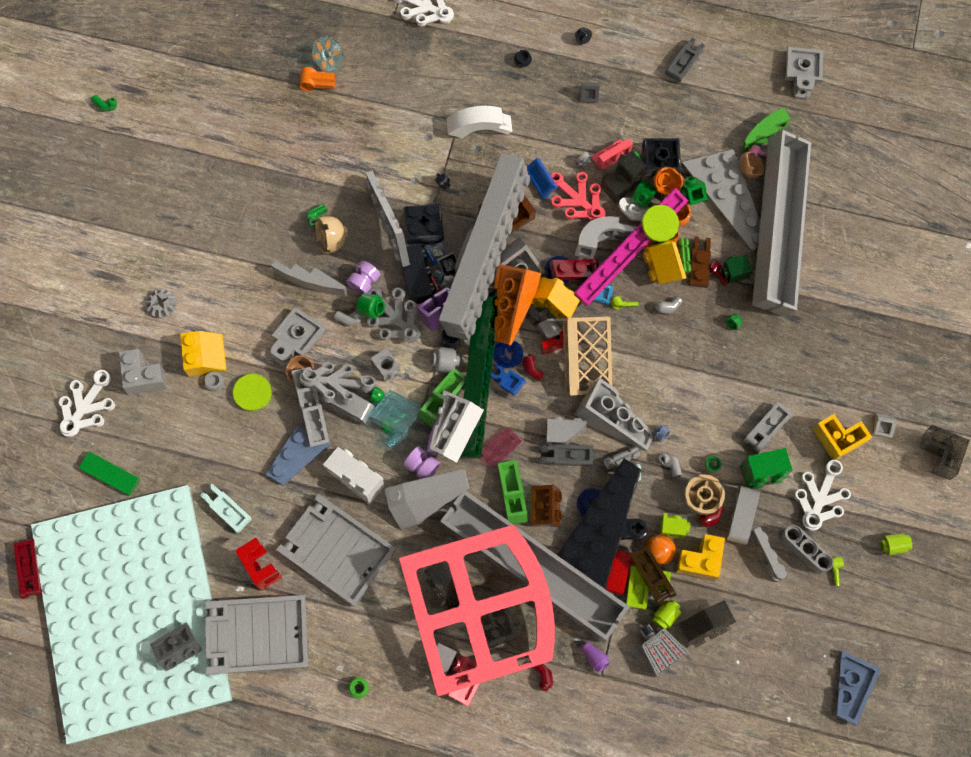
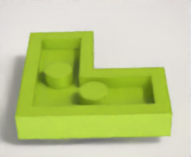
[626,566,671,610]

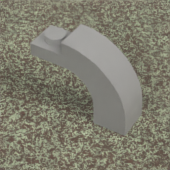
[574,216,636,259]

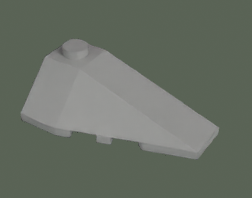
[488,237,545,296]
[574,378,654,451]
[385,469,469,530]

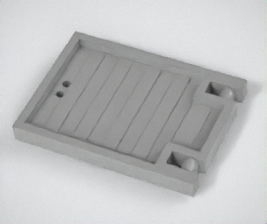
[276,494,397,607]
[205,595,308,676]

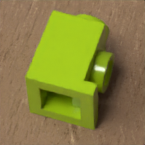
[660,513,690,539]

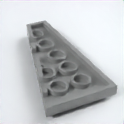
[681,149,760,252]
[364,170,410,267]

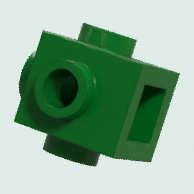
[680,176,708,205]

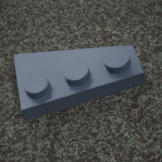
[266,426,331,486]
[836,650,881,726]

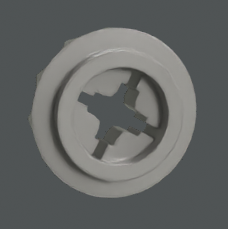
[146,288,177,318]

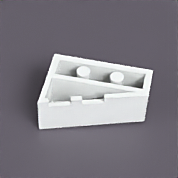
[430,390,484,463]
[323,447,385,505]

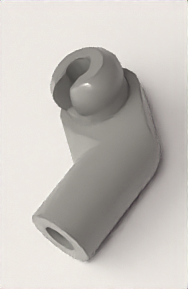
[654,296,683,314]
[334,310,363,326]
[658,453,682,478]

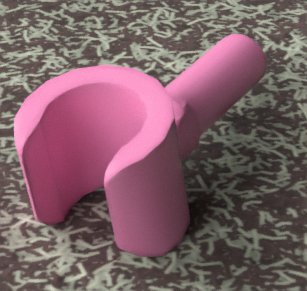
[748,145,767,157]

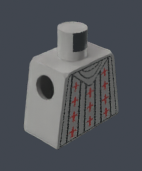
[639,625,689,677]

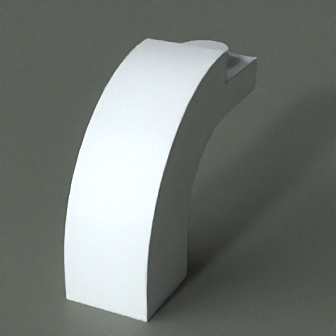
[446,106,512,138]

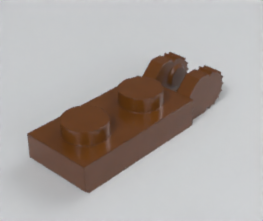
[689,236,711,288]

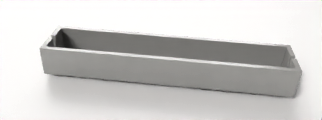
[752,130,811,316]
[439,153,530,341]
[440,491,629,643]

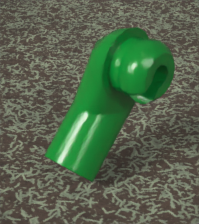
[91,95,117,111]
[306,203,327,227]

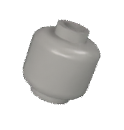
[431,347,460,372]

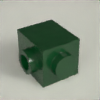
[721,255,753,284]

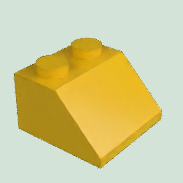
[643,241,686,284]
[180,331,227,377]

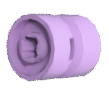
[346,260,381,295]
[403,446,441,479]

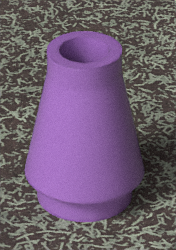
[581,642,610,673]

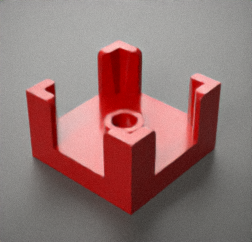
[235,538,282,591]

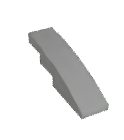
[271,260,348,296]
[291,367,330,447]

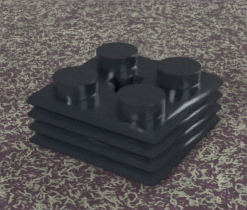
[642,138,681,176]
[404,203,444,245]

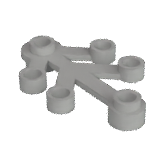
[367,288,420,343]
[299,362,376,405]

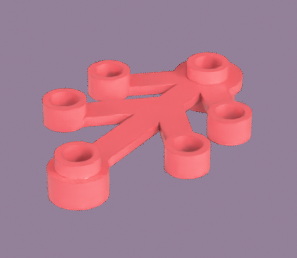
[551,172,605,221]

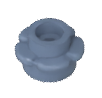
[653,424,671,442]

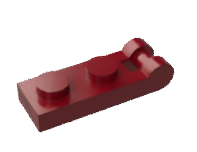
[549,258,599,280]
[13,539,42,599]

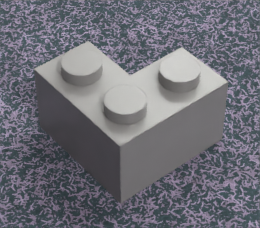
[119,349,167,395]

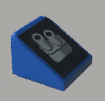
[424,242,447,266]

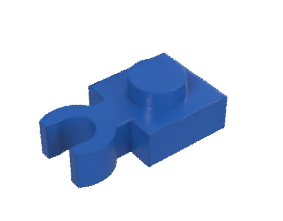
[491,365,526,397]

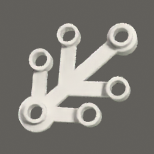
[393,0,454,27]
[59,370,115,437]
[794,460,851,531]

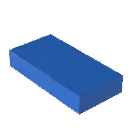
[527,158,558,199]

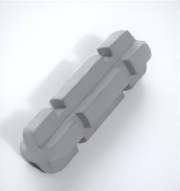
[603,446,640,470]

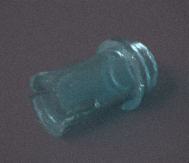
[384,426,409,450]

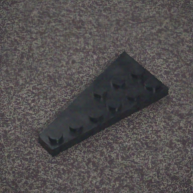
[557,458,641,590]

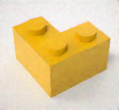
[531,277,580,319]
[812,414,873,460]
[676,534,725,581]

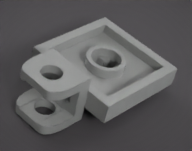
[785,47,823,99]
[270,307,326,367]

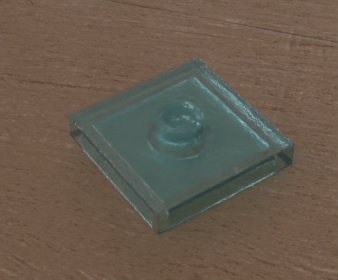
[369,390,423,437]

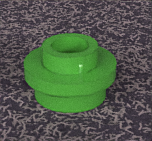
[348,677,369,699]

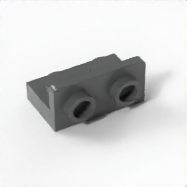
[150,622,202,671]

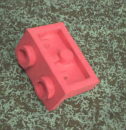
[591,139,633,171]
[445,655,479,706]

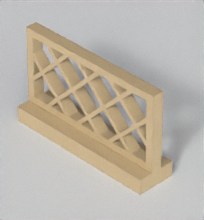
[563,317,612,396]

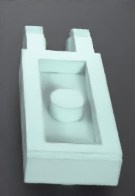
[200,484,252,533]

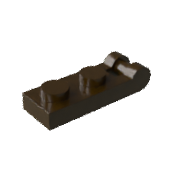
[629,546,676,605]

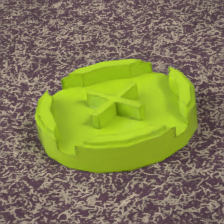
[641,205,679,243]
[233,374,272,412]

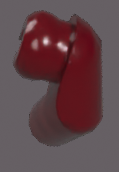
[522,355,544,382]
[698,506,724,527]
[532,664,553,691]

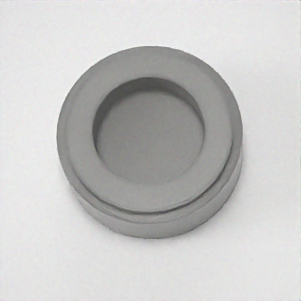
[204,371,224,392]

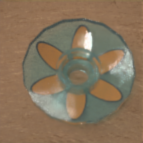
[312,36,343,72]

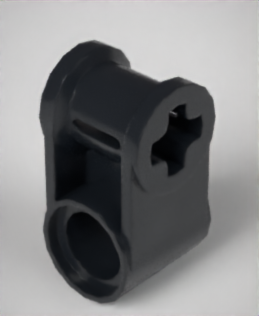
[621,519,647,540]

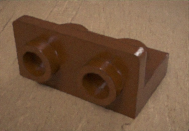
[531,485,562,527]

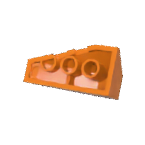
[494,264,541,345]

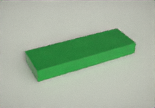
[78,451,140,496]

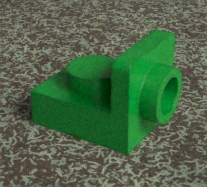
[631,181,658,209]

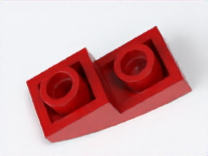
[541,329,578,355]
[606,550,632,595]

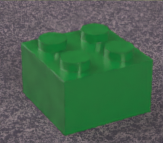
[740,448,793,489]

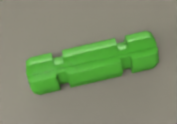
[678,238,691,274]

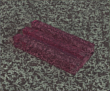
[481,427,522,468]

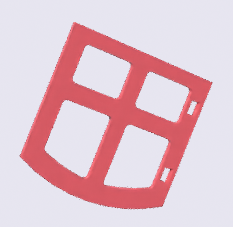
[399,525,555,696]

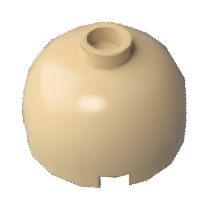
[315,216,348,254]
[684,474,725,515]

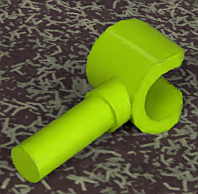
[611,296,638,310]
[831,557,844,586]

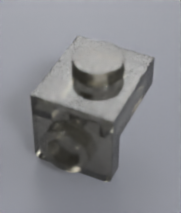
[525,303,550,326]

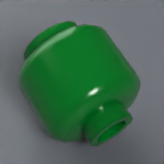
[355,293,385,319]

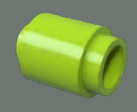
[880,533,912,556]
[652,600,681,630]

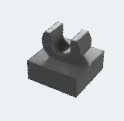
[580,82,600,102]

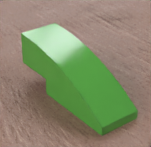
[741,107,791,153]
[418,369,466,427]
[498,460,528,524]

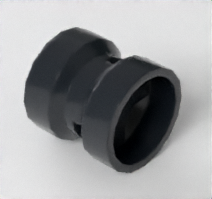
[441,330,461,350]

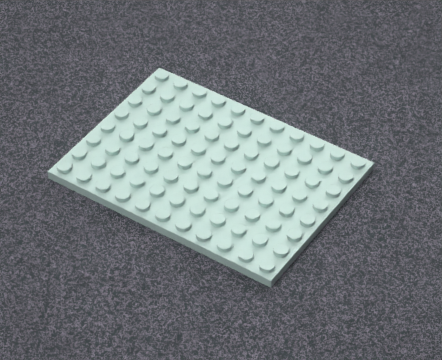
[31,485,233,745]

